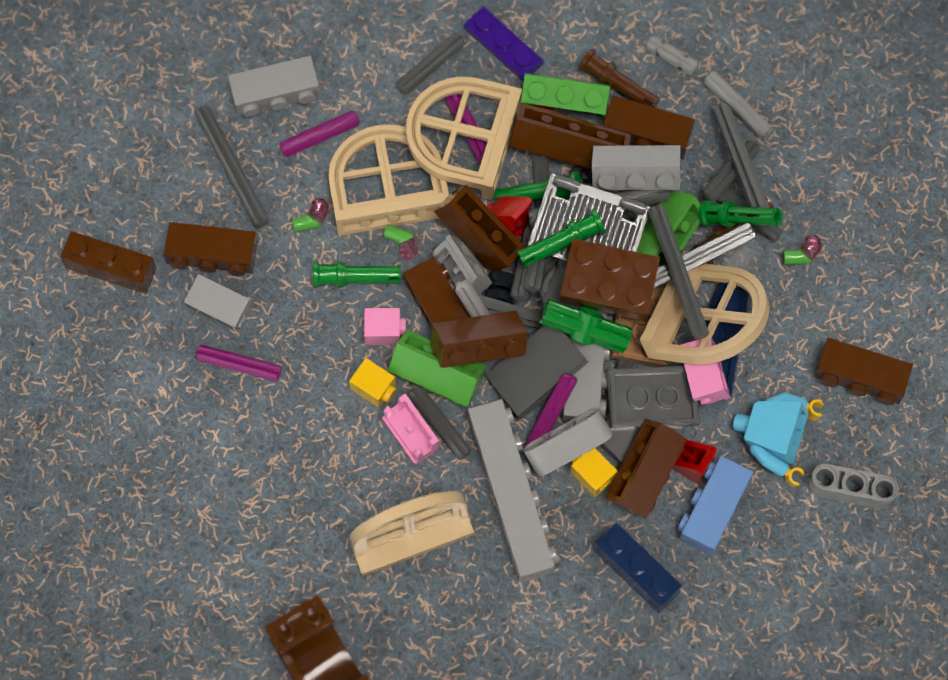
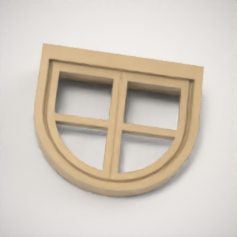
[406,77,522,200]
[329,125,449,236]
[640,250,770,364]
[349,491,474,576]

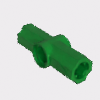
[540,298,633,353]

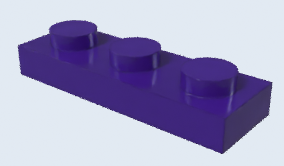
[464,6,543,82]

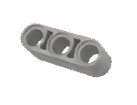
[523,408,613,476]
[809,464,898,509]

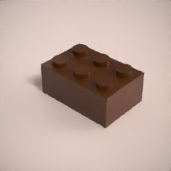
[560,238,660,321]

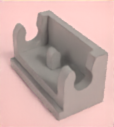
[432,234,492,294]
[184,274,255,329]

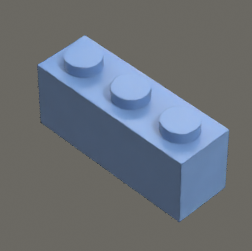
[678,456,753,556]

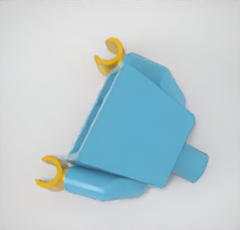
[733,392,824,487]

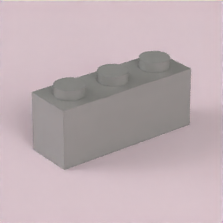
[228,56,320,117]
[592,145,681,190]

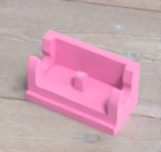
[682,338,731,405]
[382,394,439,465]

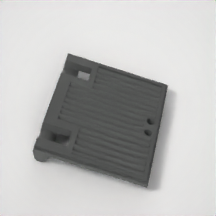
[527,173,651,262]

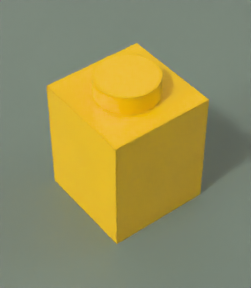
[349,358,397,408]
[570,448,618,498]

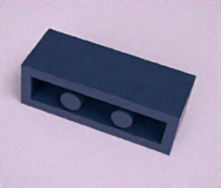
[594,522,682,614]

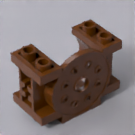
[264,595,369,680]

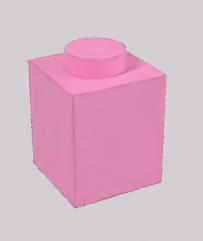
[364,308,406,345]

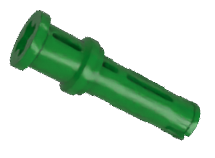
[494,171,583,201]
[698,200,783,227]
[517,209,606,268]
[313,261,401,288]

